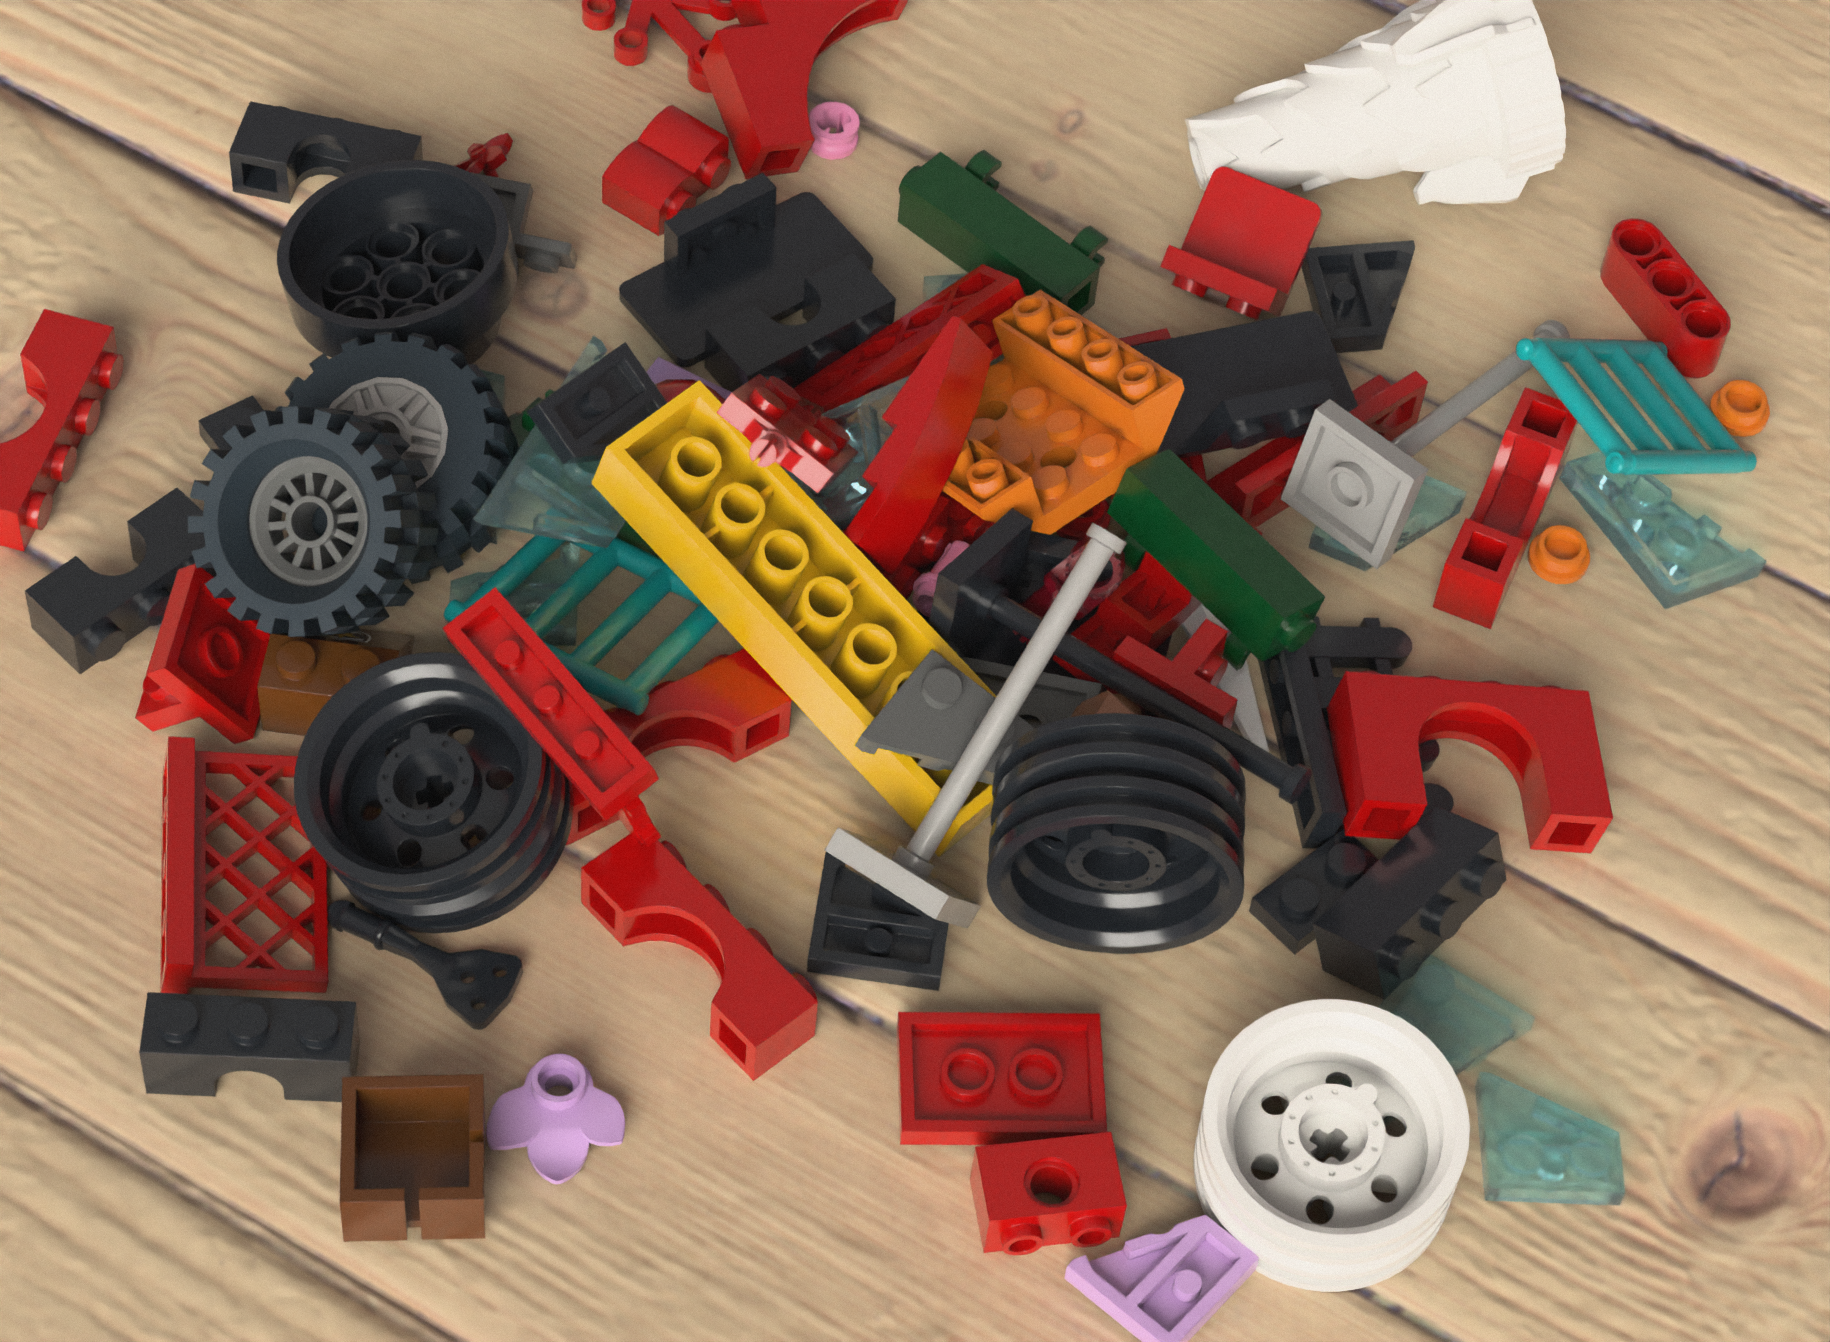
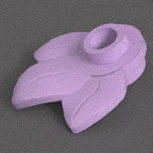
[486,1054,625,1185]

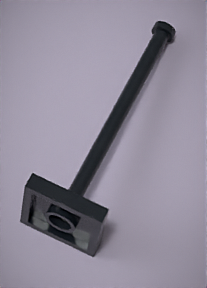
[928,508,1312,804]

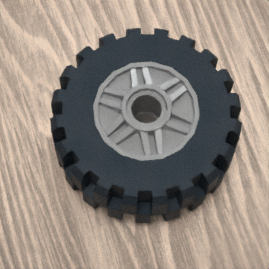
[275,331,520,584]

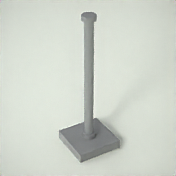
[1281,320,1570,569]
[825,523,1127,928]

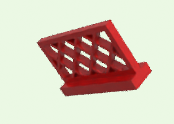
[160,736,329,994]

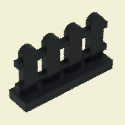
[1258,616,1454,849]

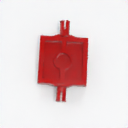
[716,374,859,493]

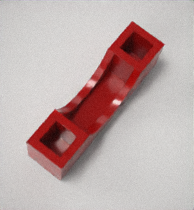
[0,309,124,552]
[1433,387,1578,629]
[566,648,792,846]
[581,834,818,1081]

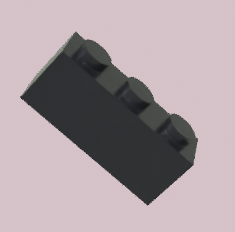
[1313,806,1506,1000]

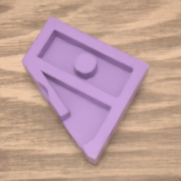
[1064,1214,1259,1342]

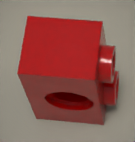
[970,1132,1127,1256]

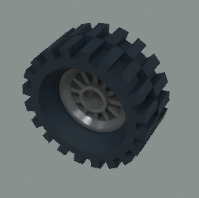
[188,406,438,637]

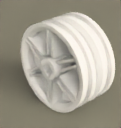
[1193,999,1470,1292]

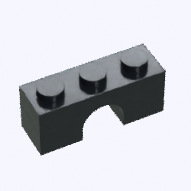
[229,101,423,204]
[704,253,896,392]
[25,488,217,674]
[139,992,360,1102]

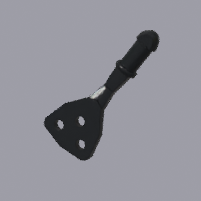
[327,900,523,1030]

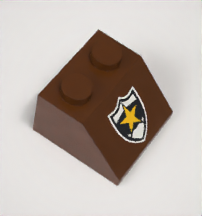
[257,629,414,736]

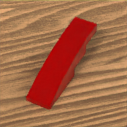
[844,315,993,576]
[1053,519,1263,689]

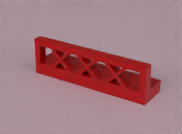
[793,264,1026,451]
[1207,370,1428,528]

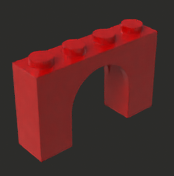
[1327,671,1613,854]

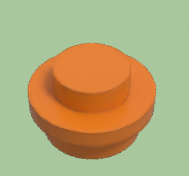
[1709,380,1770,437]
[1528,525,1590,584]

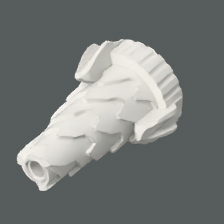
[1185,0,1566,205]

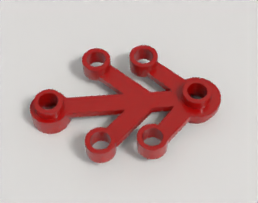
[582,0,737,93]

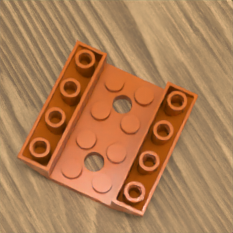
[845,290,1185,535]

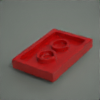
[896,1012,1108,1145]

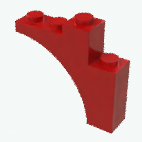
[701,0,908,179]

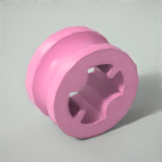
[809,102,860,160]

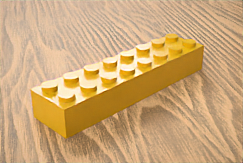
[591,380,996,857]

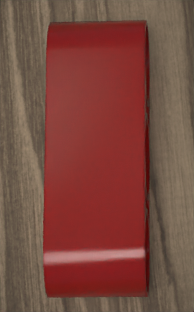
[1600,218,1731,378]

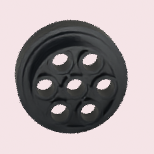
[277,160,519,364]

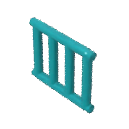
[1516,337,1757,475]
[444,508,719,716]

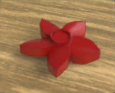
[453,133,513,178]

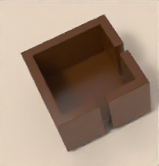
[340,1074,485,1242]

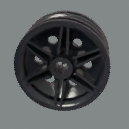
[294,652,574,934]
[987,713,1246,954]

